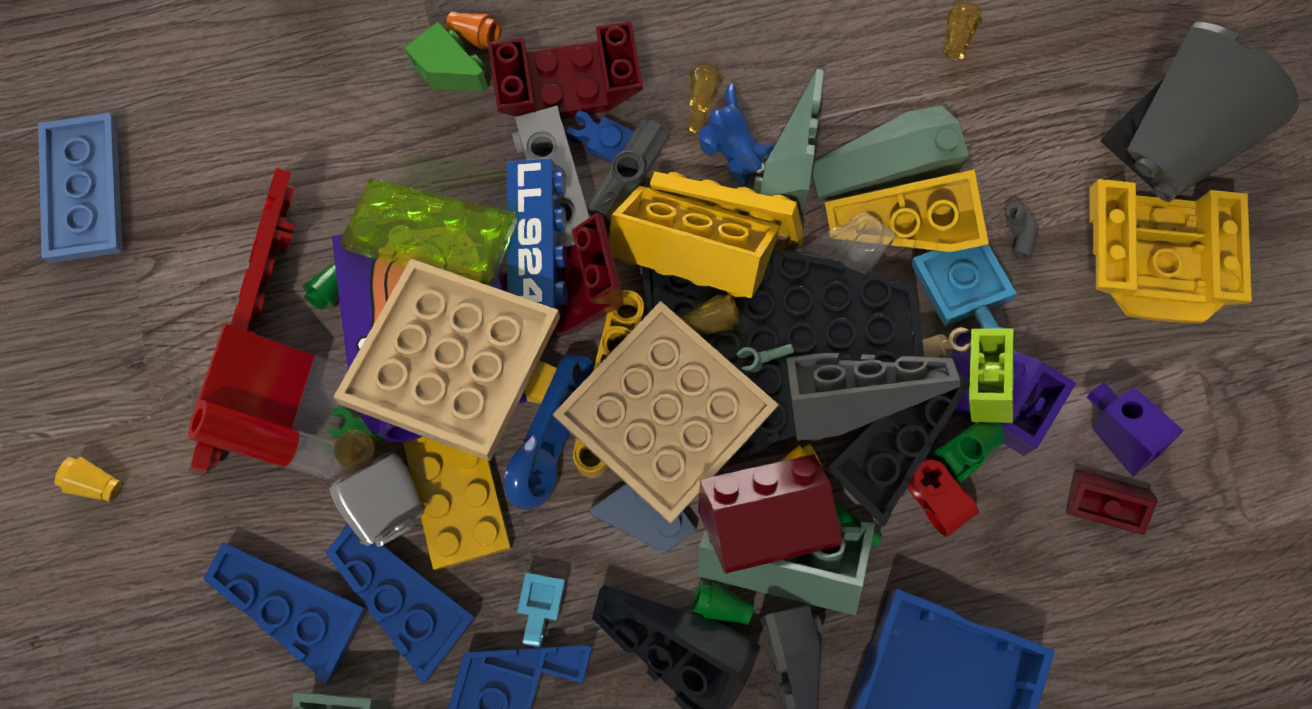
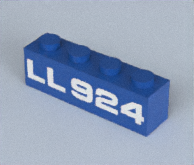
[507,158,568,317]

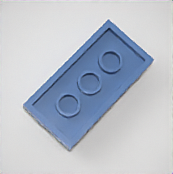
[38,113,123,263]

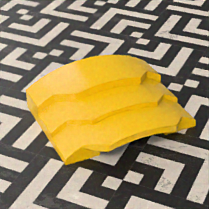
[1089,179,1252,323]

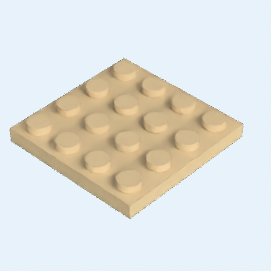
[333,259,560,461]
[552,301,779,525]

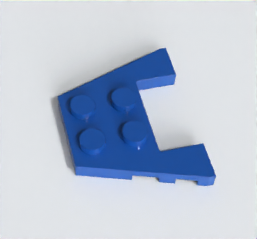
[448,645,593,709]

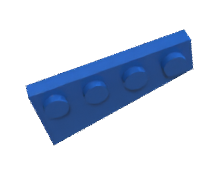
[325,525,477,684]
[203,542,367,684]

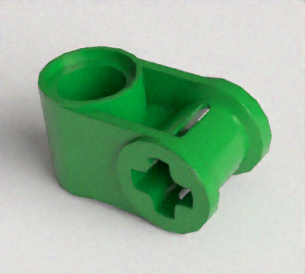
[929,422,1005,484]

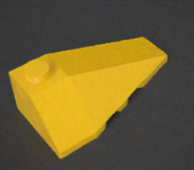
[825,169,989,252]

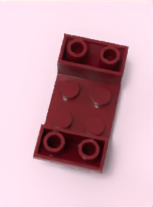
[488,21,643,119]
[503,213,624,338]

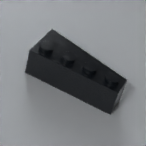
[823,355,970,526]

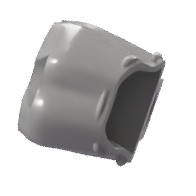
[329,451,426,547]

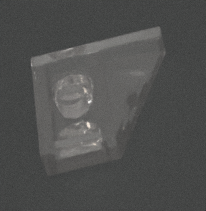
[794,212,898,274]

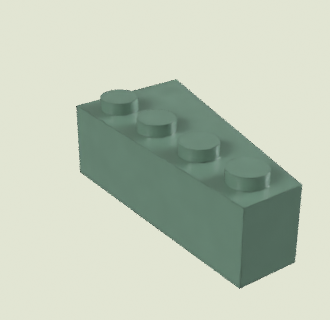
[697,521,875,616]

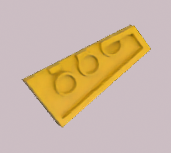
[650,172,805,249]

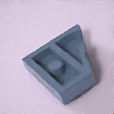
[589,484,696,554]

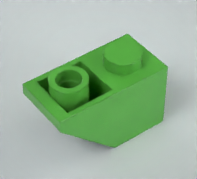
[404,22,488,92]

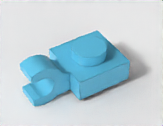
[517,573,566,648]

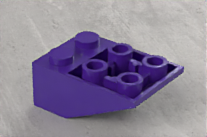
[950,332,1076,456]

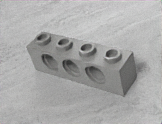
[511,106,590,250]

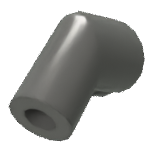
[1005,203,1039,260]

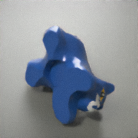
[699,83,774,186]

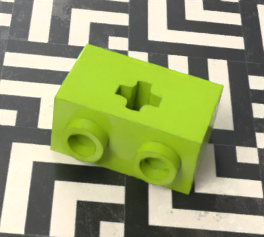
[969,329,1014,423]

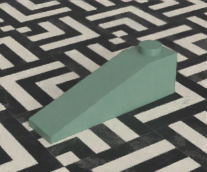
[753,69,824,218]
[811,105,969,200]

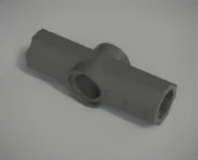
[587,119,669,226]

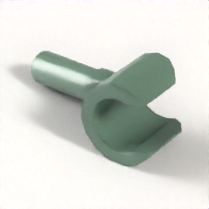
[737,344,794,374]

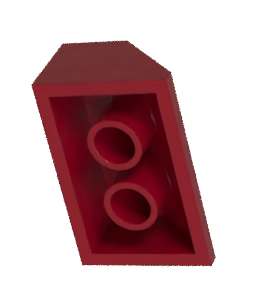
[698,454,842,574]

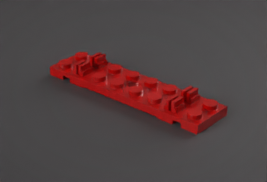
[188,168,295,476]

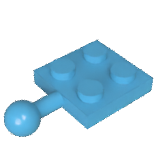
[911,245,1017,329]

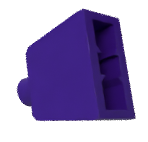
[1086,382,1183,477]

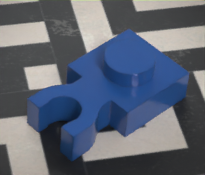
[566,110,634,164]

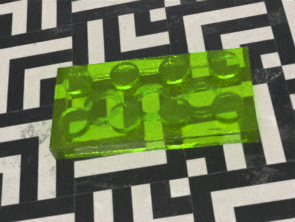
[340,178,518,287]

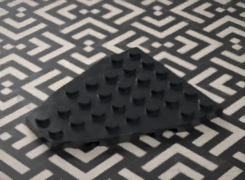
[642,250,924,463]

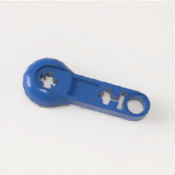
[504,354,594,510]

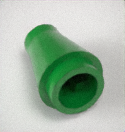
[691,580,754,626]

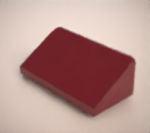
[1066,469,1158,535]

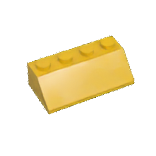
[609,186,780,298]

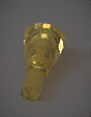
[687,64,724,133]

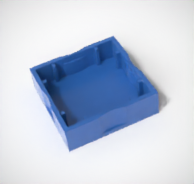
[848,589,1055,709]

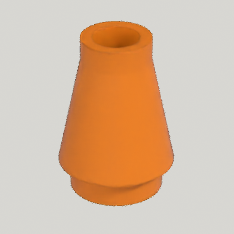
[445,11,501,50]

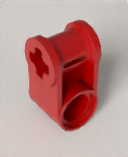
[907,460,979,538]

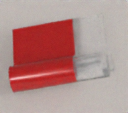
[188,324,348,480]

